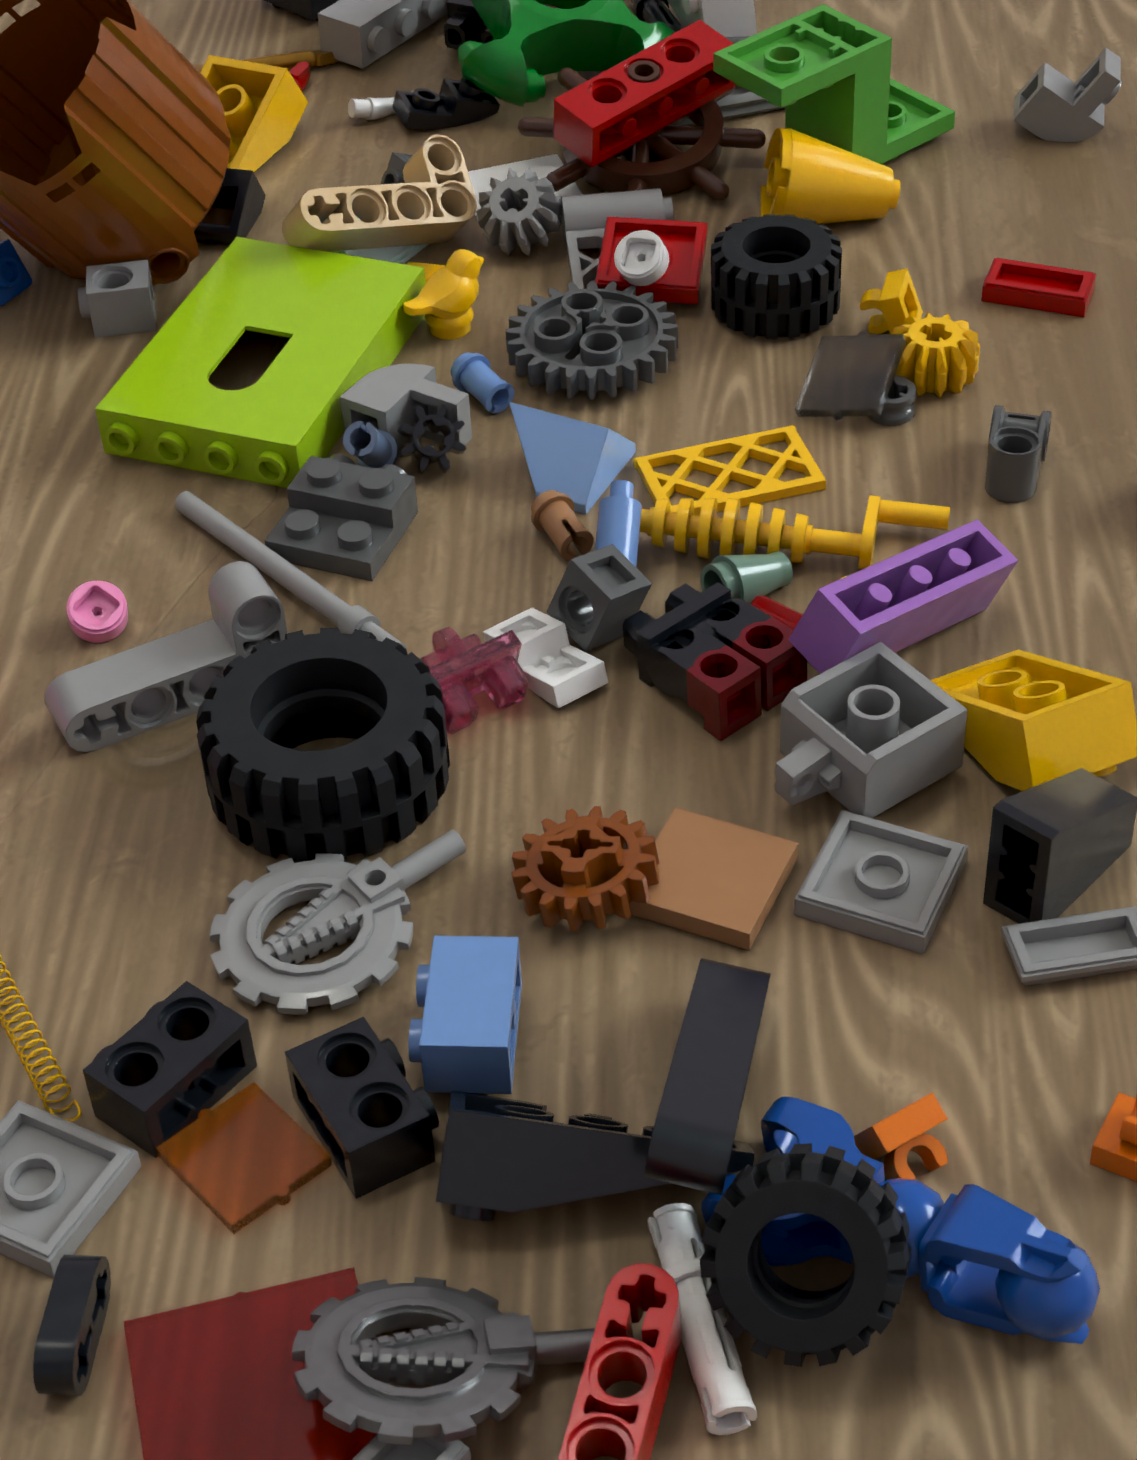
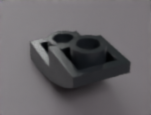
[392,77,500,129]

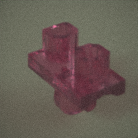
[421,627,528,734]

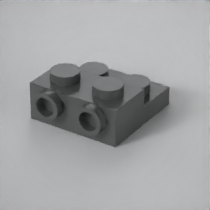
[265,454,418,581]

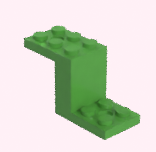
[713,4,955,164]

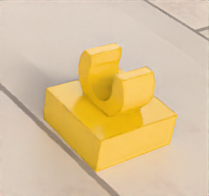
[859,268,923,337]

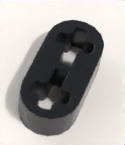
[33,1254,111,1396]

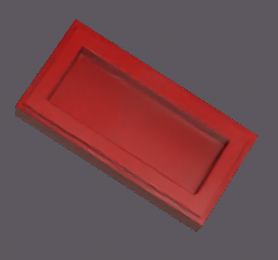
[981,258,1096,317]

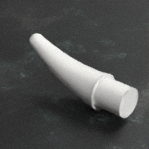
[348,90,414,121]

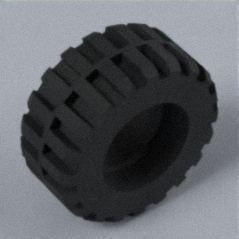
[196,628,450,863]

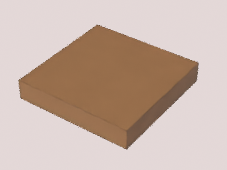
[629,807,799,950]

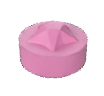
[66,581,128,643]

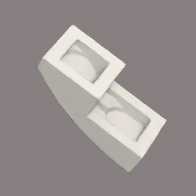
[483,608,609,708]

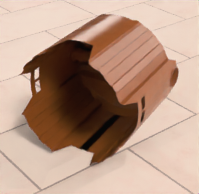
[0,0,230,286]

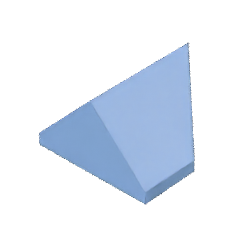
[509,402,636,515]

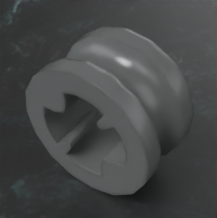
[866,375,916,426]

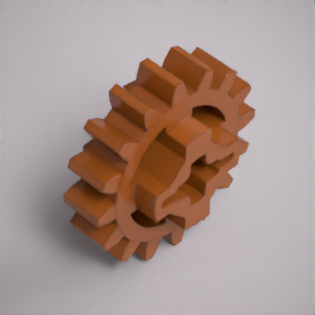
[511,806,660,932]

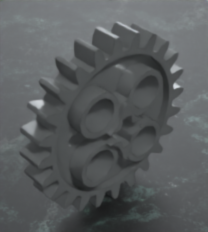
[505,281,678,399]

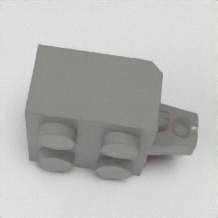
[775,642,967,818]

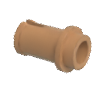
[531,490,594,561]

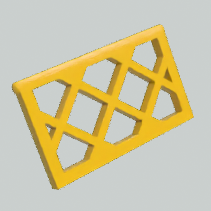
[633,425,826,515]

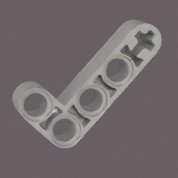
[44,561,287,752]

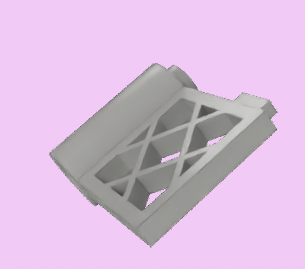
[561,188,674,303]

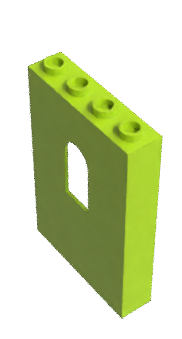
[95,237,426,488]

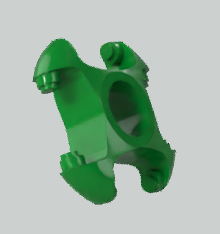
[458,0,675,107]

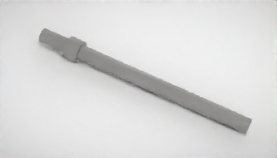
[175,491,407,649]

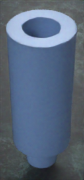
[595,480,642,567]

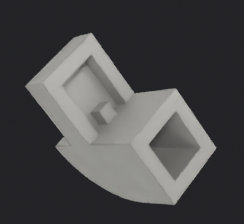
[1013,48,1122,142]
[340,363,472,449]

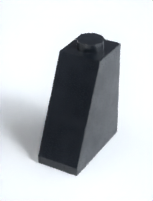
[983,768,1137,924]

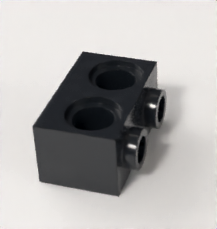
[82,981,257,1158]
[285,1017,439,1199]

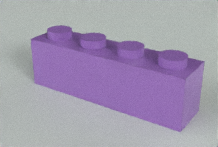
[788,519,1018,674]

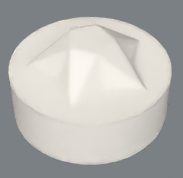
[614,230,669,286]

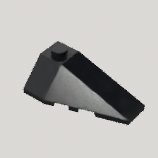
[436,1091,755,1221]

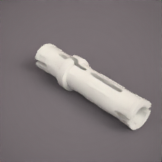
[647,1203,757,1435]

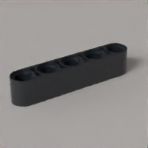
[644,958,771,1195]

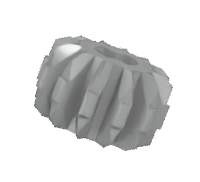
[476,168,562,256]

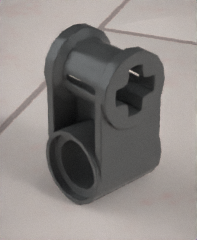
[985,405,1052,502]

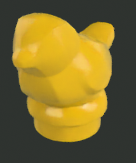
[403,249,484,340]

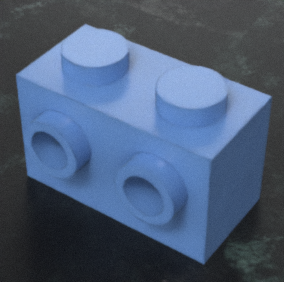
[408,936,522,1094]

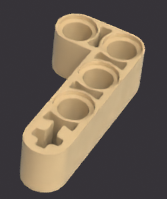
[282,134,477,252]

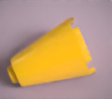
[759,128,901,224]

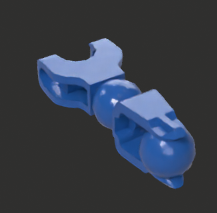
[701,1096,1100,1344]

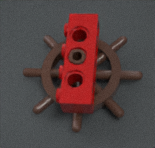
[518,19,766,201]

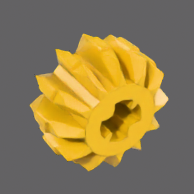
[888,313,980,398]

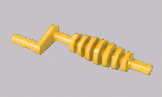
[640,495,950,569]

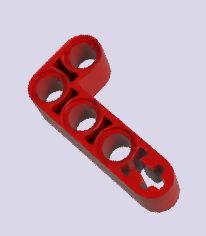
[558,1263,682,1460]

